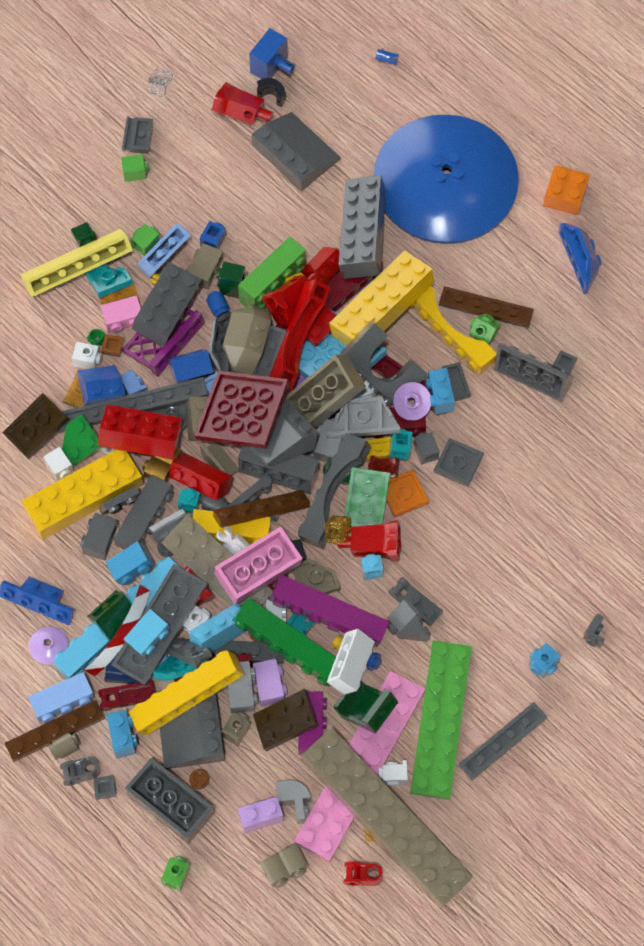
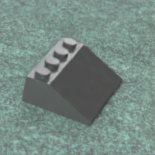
[252,112,341,192]
[494,343,573,402]
[250,397,318,466]
[155,690,224,769]

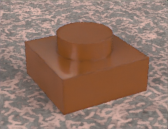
[101,334,124,357]

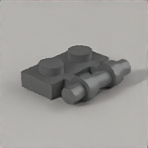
[99,486,140,515]

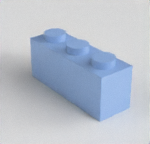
[136,222,190,278]
[28,672,94,723]

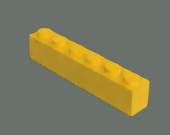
[129,650,245,736]

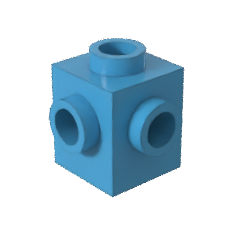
[529,643,561,678]

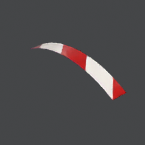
[84,584,150,677]

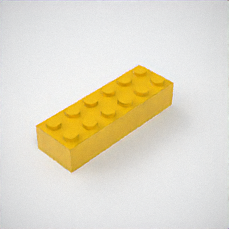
[329,250,434,346]
[22,449,143,540]

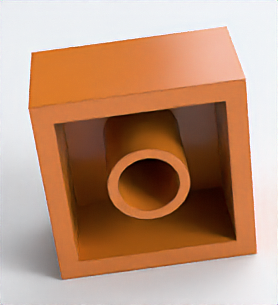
[543,165,590,216]

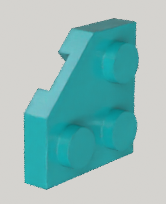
[85,264,133,298]
[153,655,208,681]

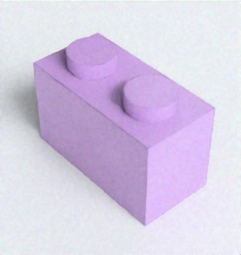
[253,659,287,707]
[238,796,283,833]

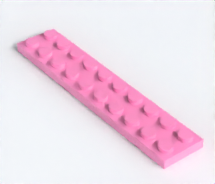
[294,671,425,862]

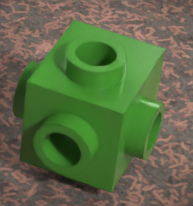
[469,314,502,345]

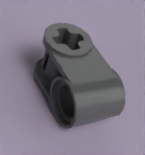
[60,757,100,786]

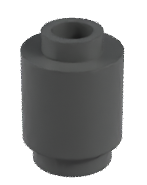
[200,494,230,511]

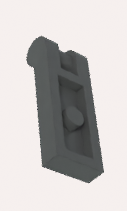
[226,476,272,507]
[388,577,443,627]
[167,637,212,668]

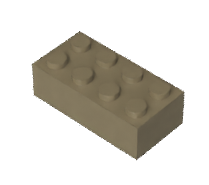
[285,355,366,429]

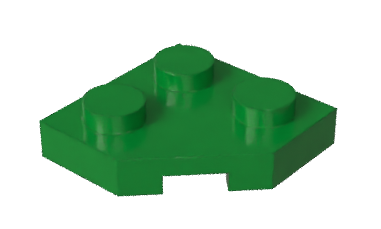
[62,414,102,467]

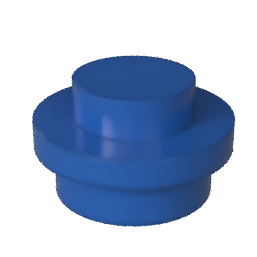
[366,652,382,671]

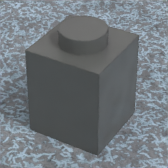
[413,432,440,465]

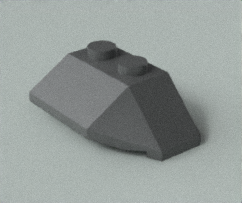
[208,312,235,373]

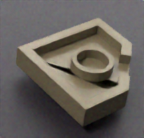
[292,559,341,594]

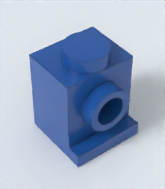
[199,221,226,249]

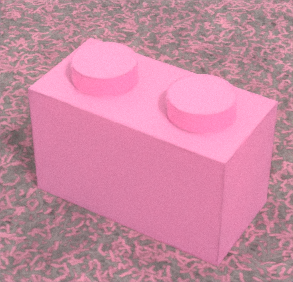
[101,295,141,333]

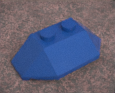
[559,223,601,294]

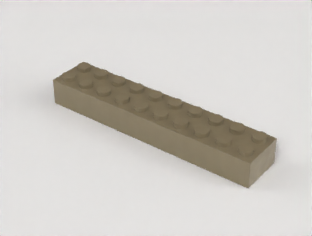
[301,728,473,909]

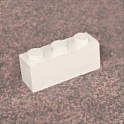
[327,629,375,695]

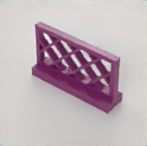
[122,308,205,377]

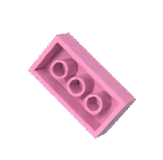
[214,527,303,605]

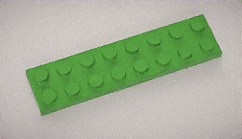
[410,640,472,800]

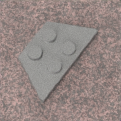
[327,396,401,439]

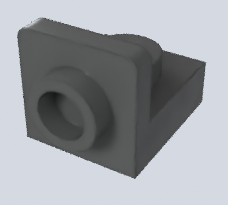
[583,613,604,648]

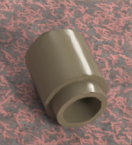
[48,732,80,760]

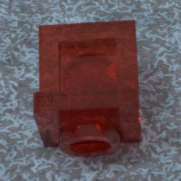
[368,455,400,478]

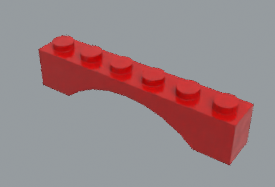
[269,279,331,392]

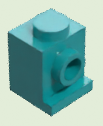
[388,429,412,460]
[178,488,202,514]

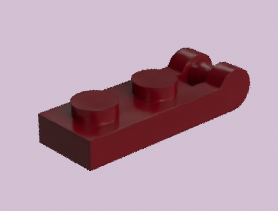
[98,680,155,711]

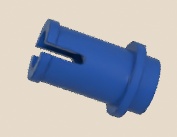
[375,48,399,65]

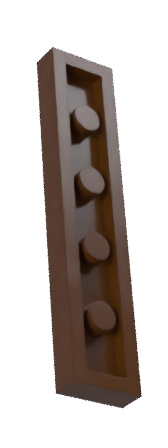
[439,286,534,328]
[213,490,310,528]
[5,700,105,762]

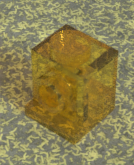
[324,515,352,544]

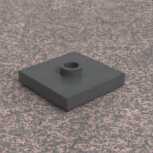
[434,438,484,487]

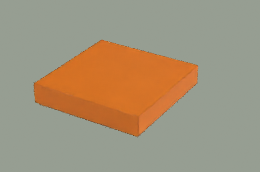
[386,469,429,518]

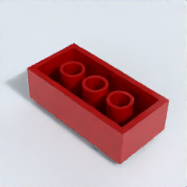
[98,404,182,459]

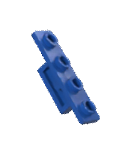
[0,576,73,625]

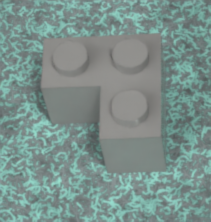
[228,661,258,714]

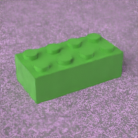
[238,236,306,309]

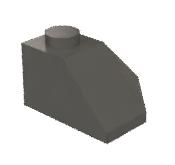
[387,597,431,642]

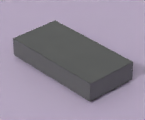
[442,362,471,401]

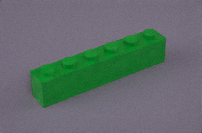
[232,597,336,687]

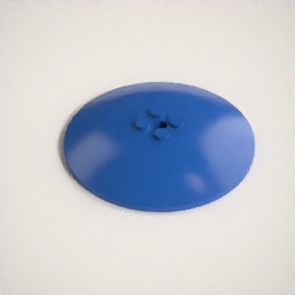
[374,115,519,244]

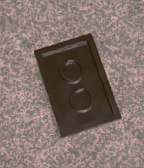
[2,393,69,459]
[253,689,319,751]

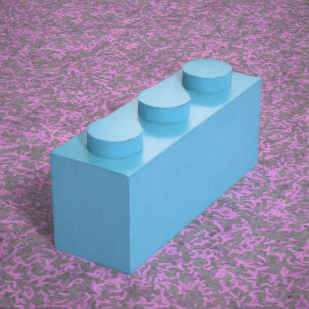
[190,604,247,653]

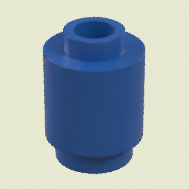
[206,291,230,318]

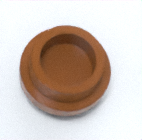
[189,769,209,789]

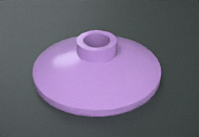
[393,382,431,420]
[29,627,68,665]

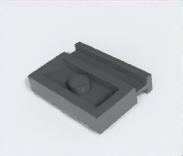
[122,116,153,154]

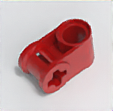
[343,862,383,886]

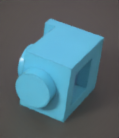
[360,554,383,580]

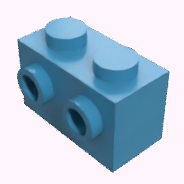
[425,368,455,414]
[106,541,155,586]
[106,710,138,758]

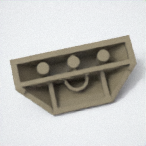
[222,304,271,375]

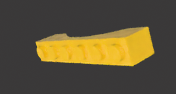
[410,286,497,375]

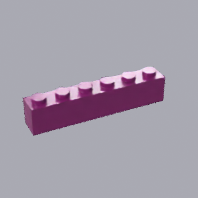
[269,574,389,647]

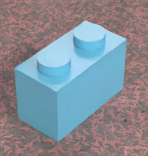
[124,609,170,657]

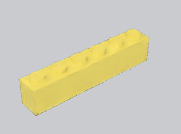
[20,229,133,297]

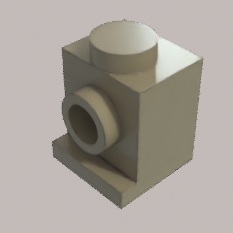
[221,712,251,746]

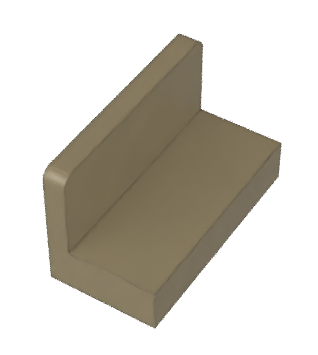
[200,442,239,476]

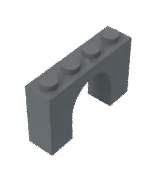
[340,321,428,406]

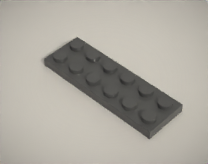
[111,564,208,686]

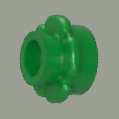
[87,329,105,346]

